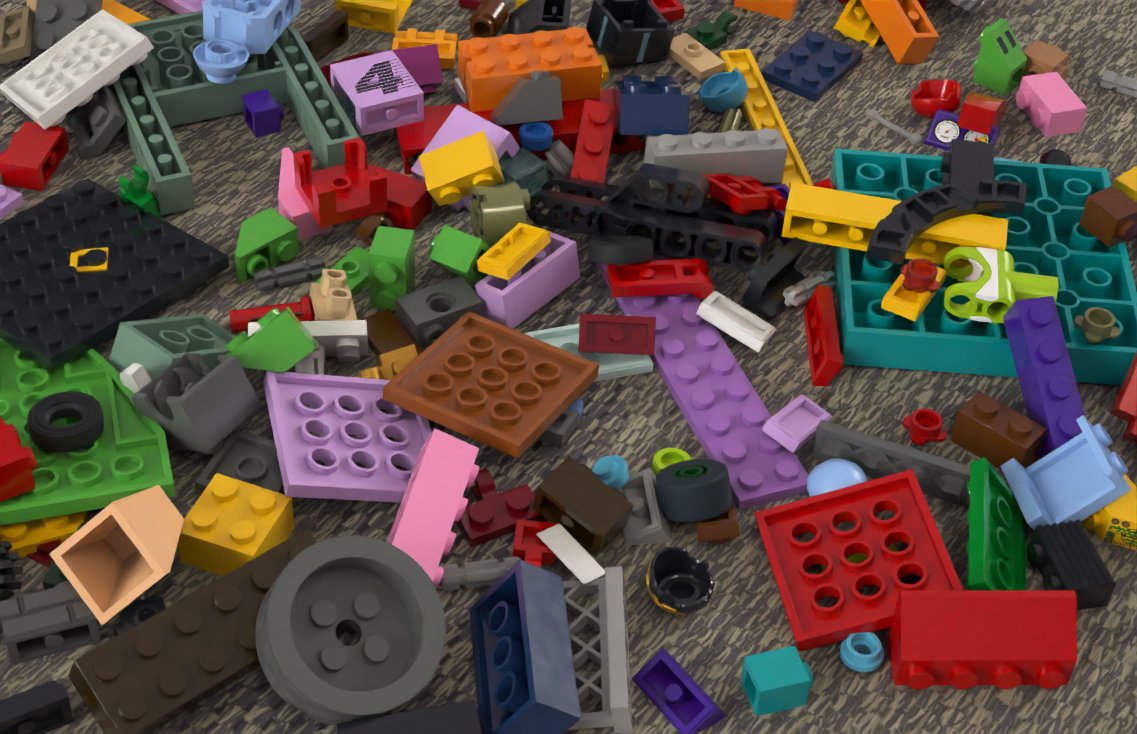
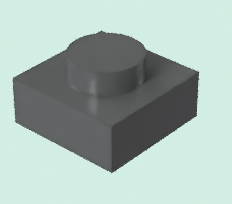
[537,409,579,448]

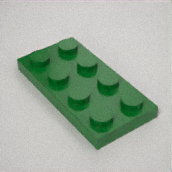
[966,457,1026,590]

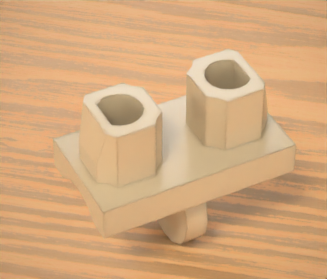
[310,269,358,321]

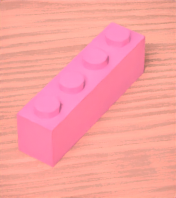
[386,428,480,588]

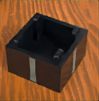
[586,0,675,65]

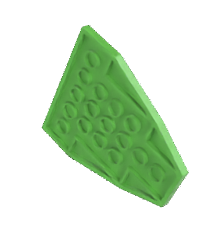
[0,338,176,526]

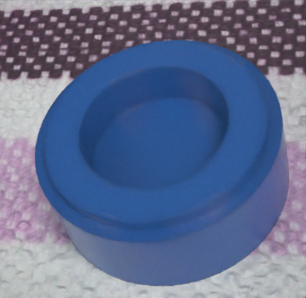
[519,121,553,151]

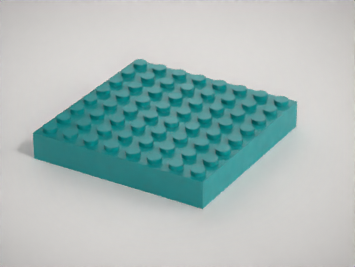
[829,148,1137,385]

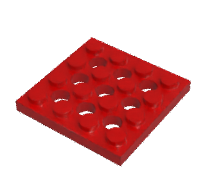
[754,469,964,652]

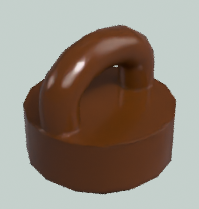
[354,212,394,246]

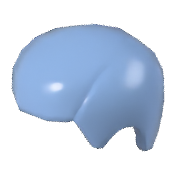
[807,458,868,497]

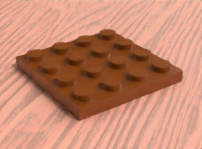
[383,311,599,458]

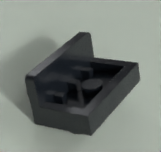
[742,237,806,321]

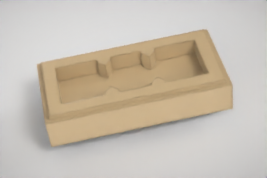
[668,33,725,80]

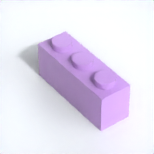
[475,231,581,329]

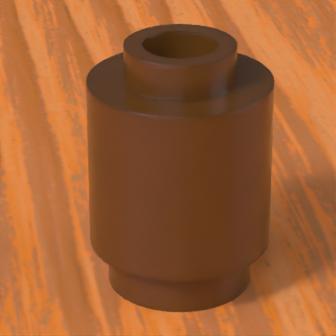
[470,0,509,38]

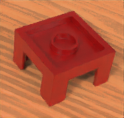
[293,137,388,228]

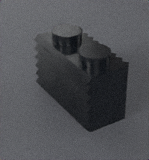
[1027,519,1116,610]

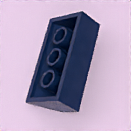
[469,560,581,734]

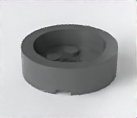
[255,535,446,726]

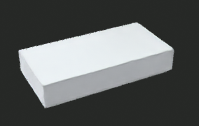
[696,291,776,353]

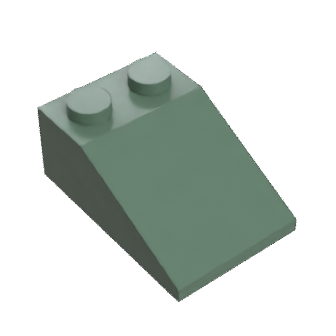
[108,314,237,380]

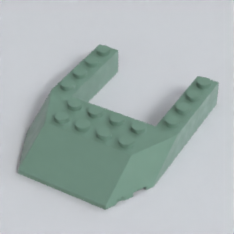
[112,10,359,216]

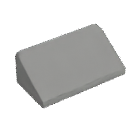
[619,468,673,545]

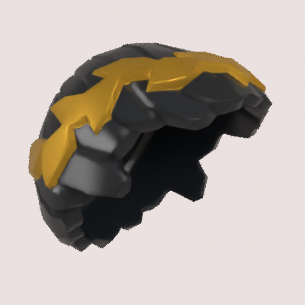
[646,547,715,615]

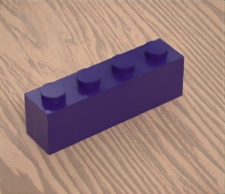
[1003,296,1085,459]

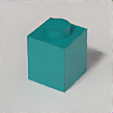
[740,646,813,716]

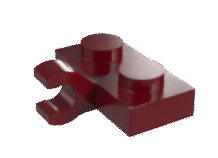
[455,468,545,547]

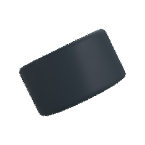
[656,459,733,523]

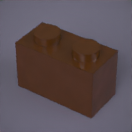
[951,391,1047,471]

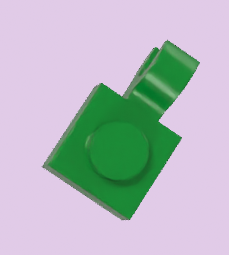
[119,164,161,218]

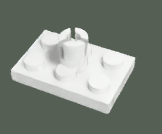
[248,320,368,375]

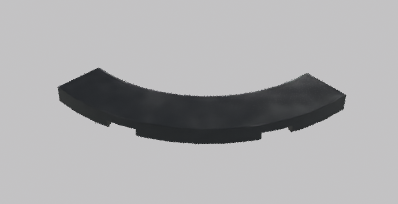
[866,180,1027,264]

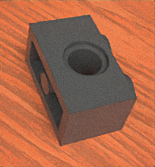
[396,276,483,349]

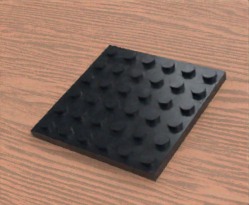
[0,178,229,372]

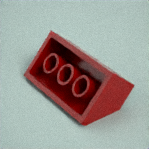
[886,590,1077,690]

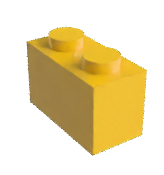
[418,131,504,206]

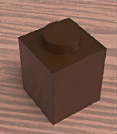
[1079,186,1137,248]

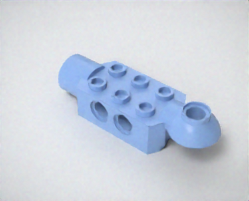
[193,0,301,84]

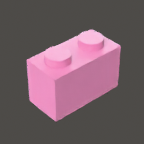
[1016,72,1087,137]

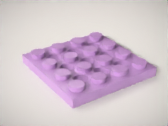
[263,371,432,503]

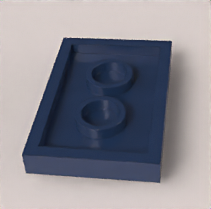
[762,30,863,102]

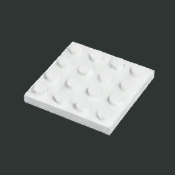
[0,9,154,129]

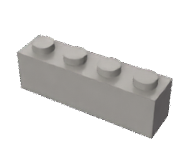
[644,128,788,189]

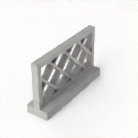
[562,566,633,733]

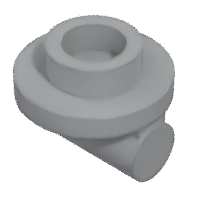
[545,139,574,176]

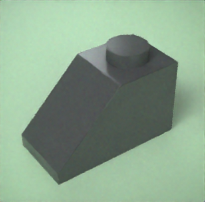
[490,70,563,125]

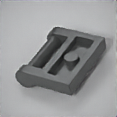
[65,84,127,160]

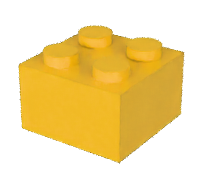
[177,473,295,576]

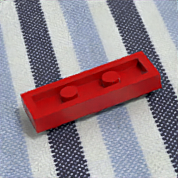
[568,99,618,198]
[803,284,844,387]

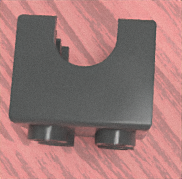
[131,353,261,455]

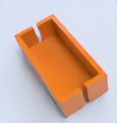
[458,27,602,112]

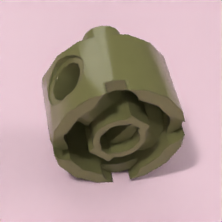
[470,181,531,247]

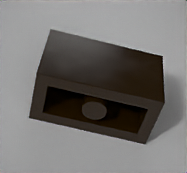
[532,456,634,557]

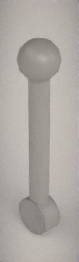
[866,109,922,144]

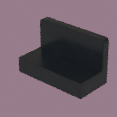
[0,681,74,734]

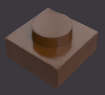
[695,505,740,544]

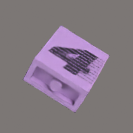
[330,50,424,136]

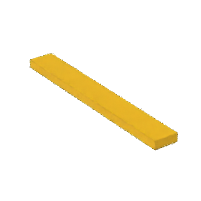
[719,49,814,189]

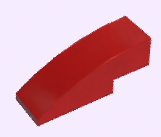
[957,92,1007,135]

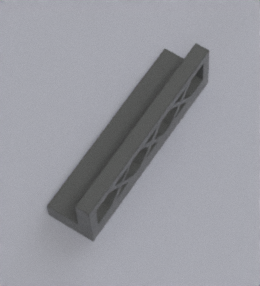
[812,420,970,507]

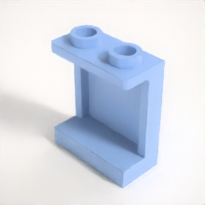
[1000,415,1131,530]

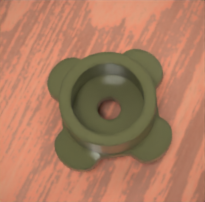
[1074,307,1120,343]

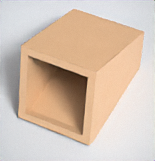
[49,485,184,625]

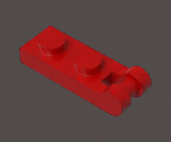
[607,258,714,299]

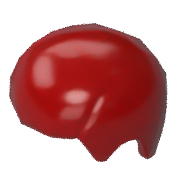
[911,79,961,119]

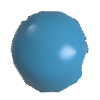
[698,69,748,114]

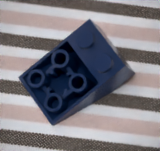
[614,75,690,135]

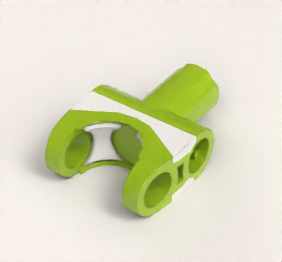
[944,247,1058,323]

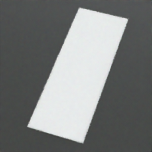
[536,523,605,584]

